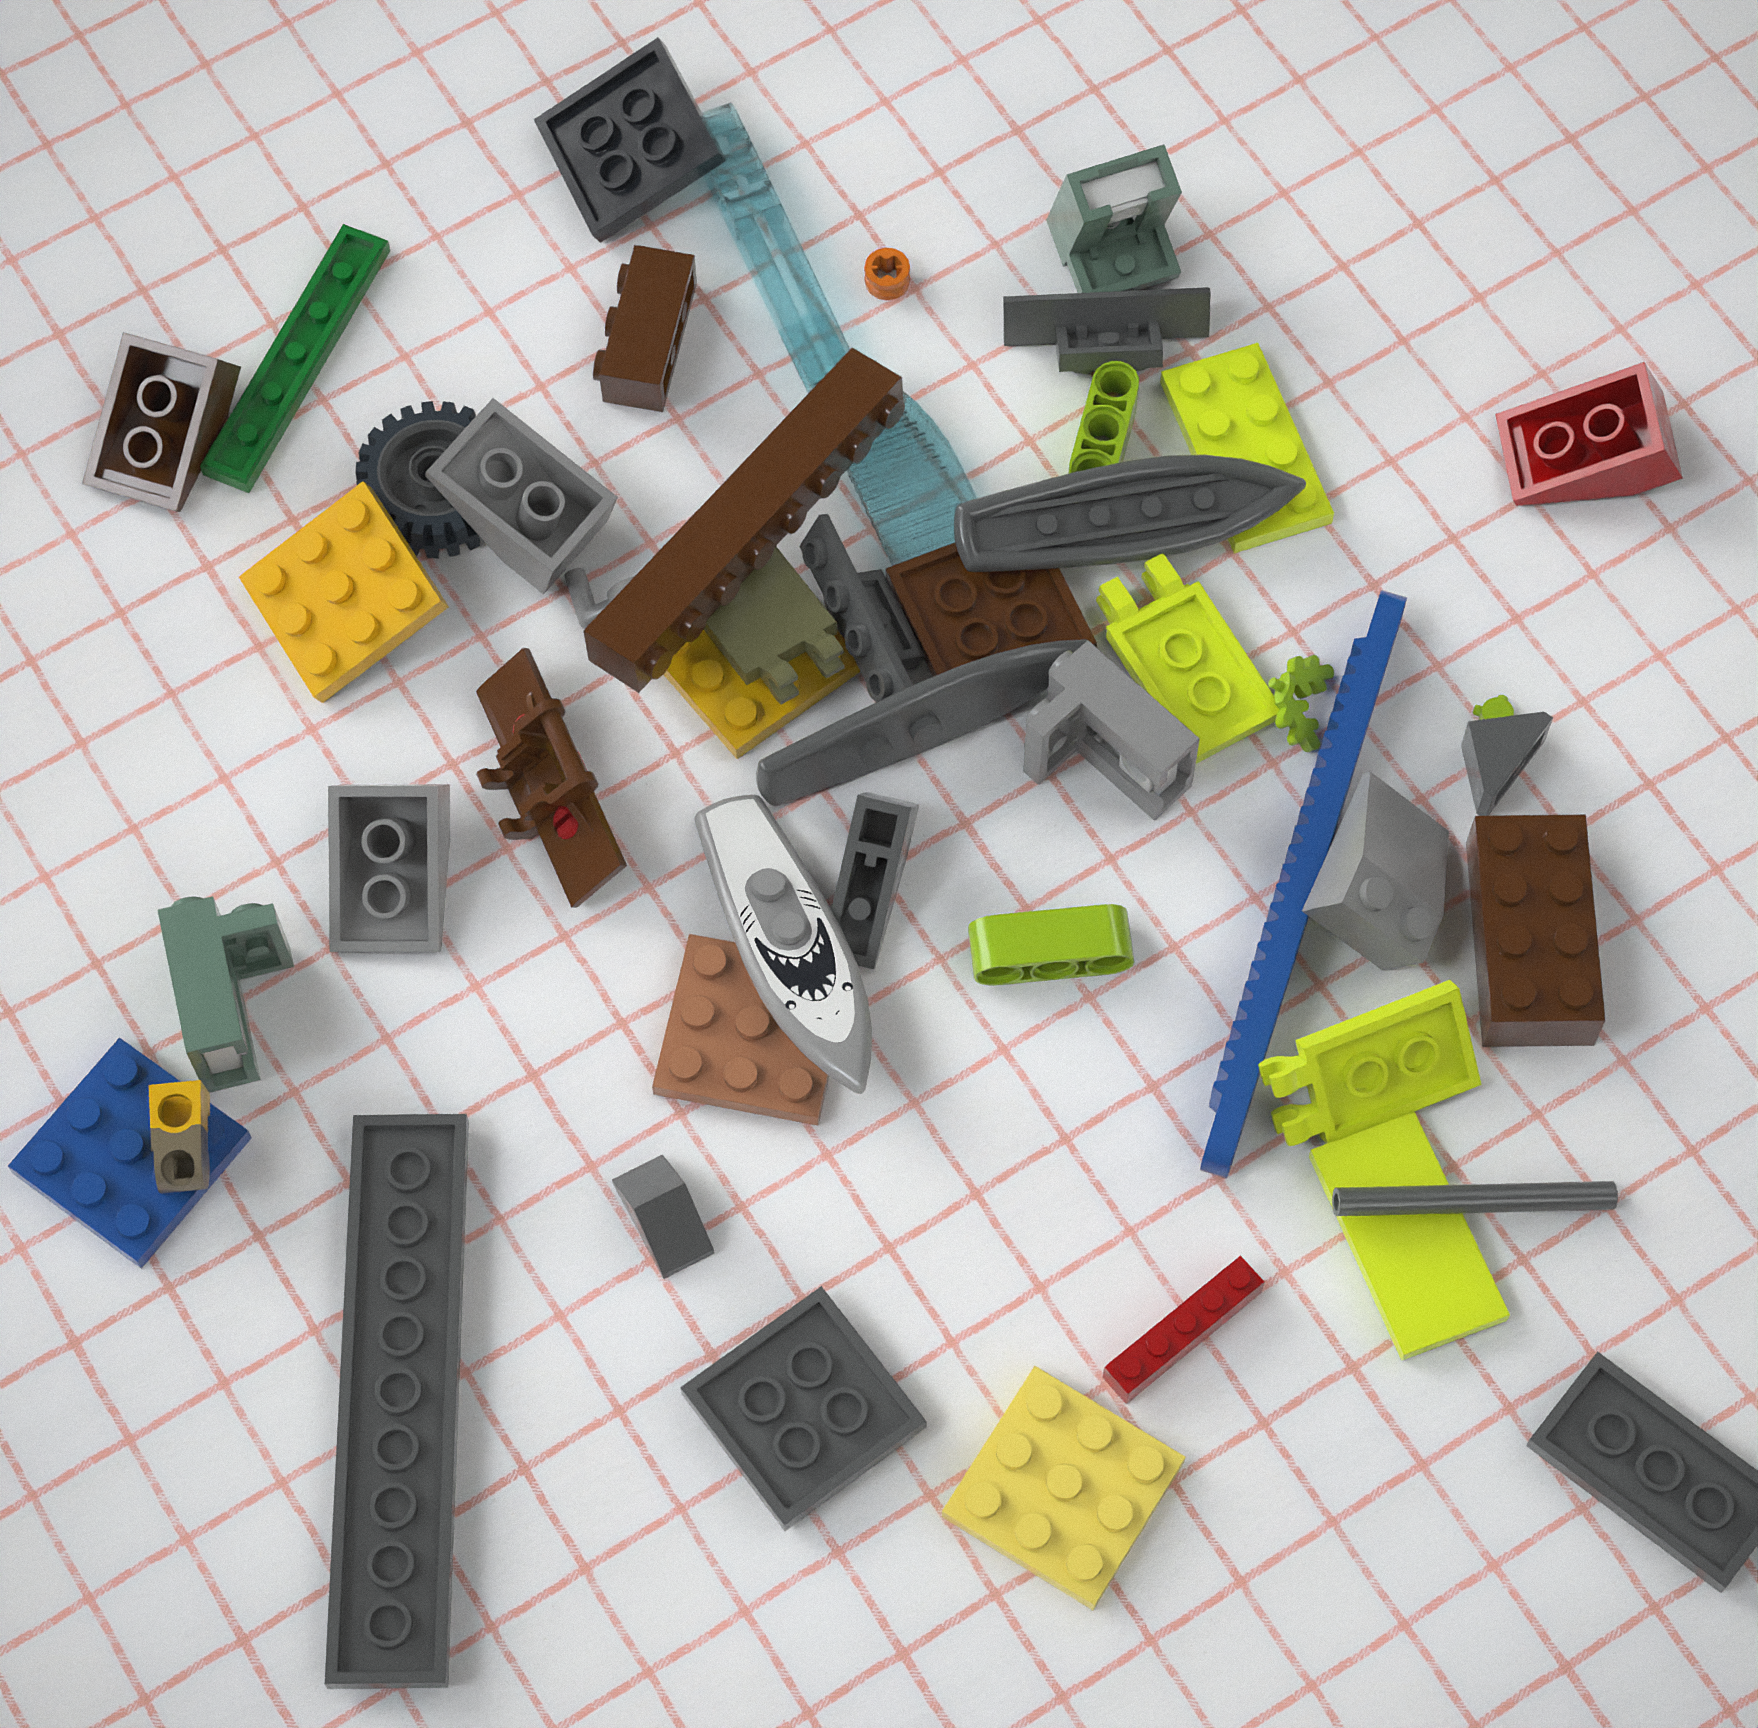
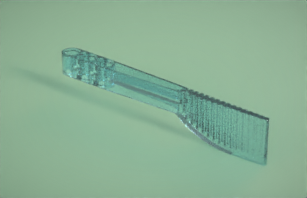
[702,102,977,566]

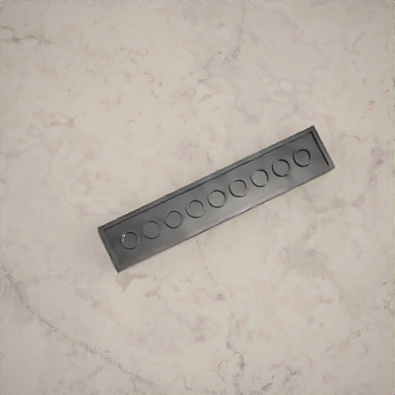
[324,1114,469,1689]

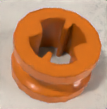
[864,247,910,300]

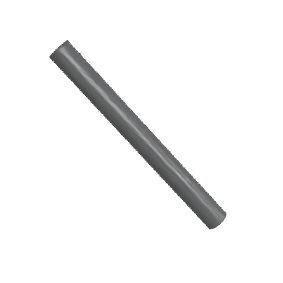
[1332,1181,1618,1216]

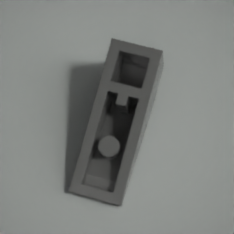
[831,792,919,969]

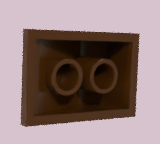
[82,332,241,512]

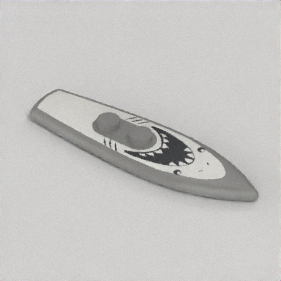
[694,794,872,1094]

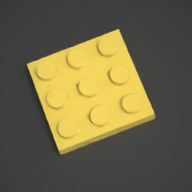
[942,1366,1186,1611]

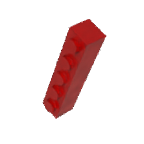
[1102,1255,1265,1404]

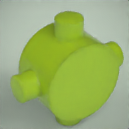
[1473,695,1514,720]

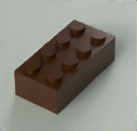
[1466,814,1606,1047]

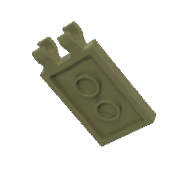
[704,546,845,705]

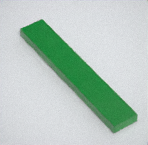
[200,224,391,493]

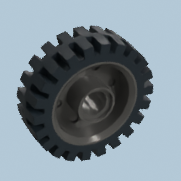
[355,401,480,558]

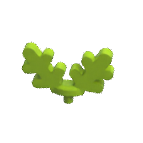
[1268,655,1334,752]

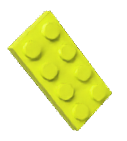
[1160,343,1334,553]

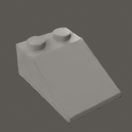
[425,398,618,594]
[1302,771,1449,970]
[328,784,450,952]

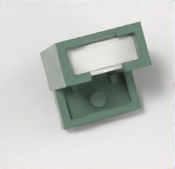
[1046,144,1182,293]
[157,896,294,1093]

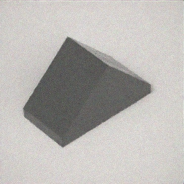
[1461,712,1553,816]
[612,1154,714,1279]

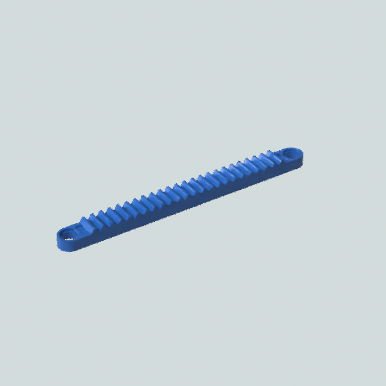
[1200,590,1407,1179]

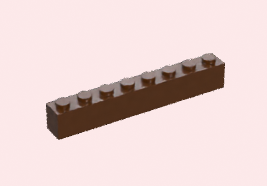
[583,347,905,693]

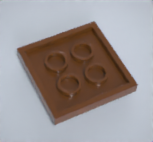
[885,542,1097,677]

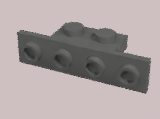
[1003,287,1211,374]
[799,514,925,702]

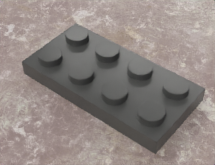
[1526,1351,1758,1593]

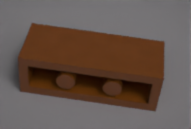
[593,245,697,412]

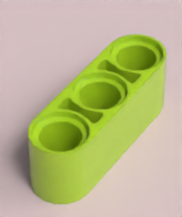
[1068,361,1139,474]
[968,904,1135,986]

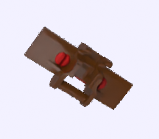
[476,648,627,908]

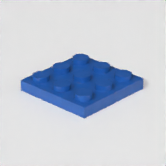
[8,1037,252,1269]

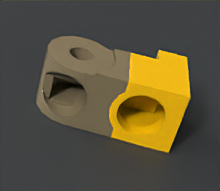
[149,1080,210,1193]

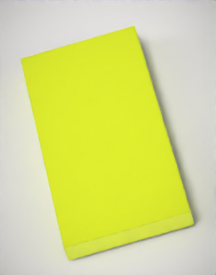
[1309,1111,1510,1361]

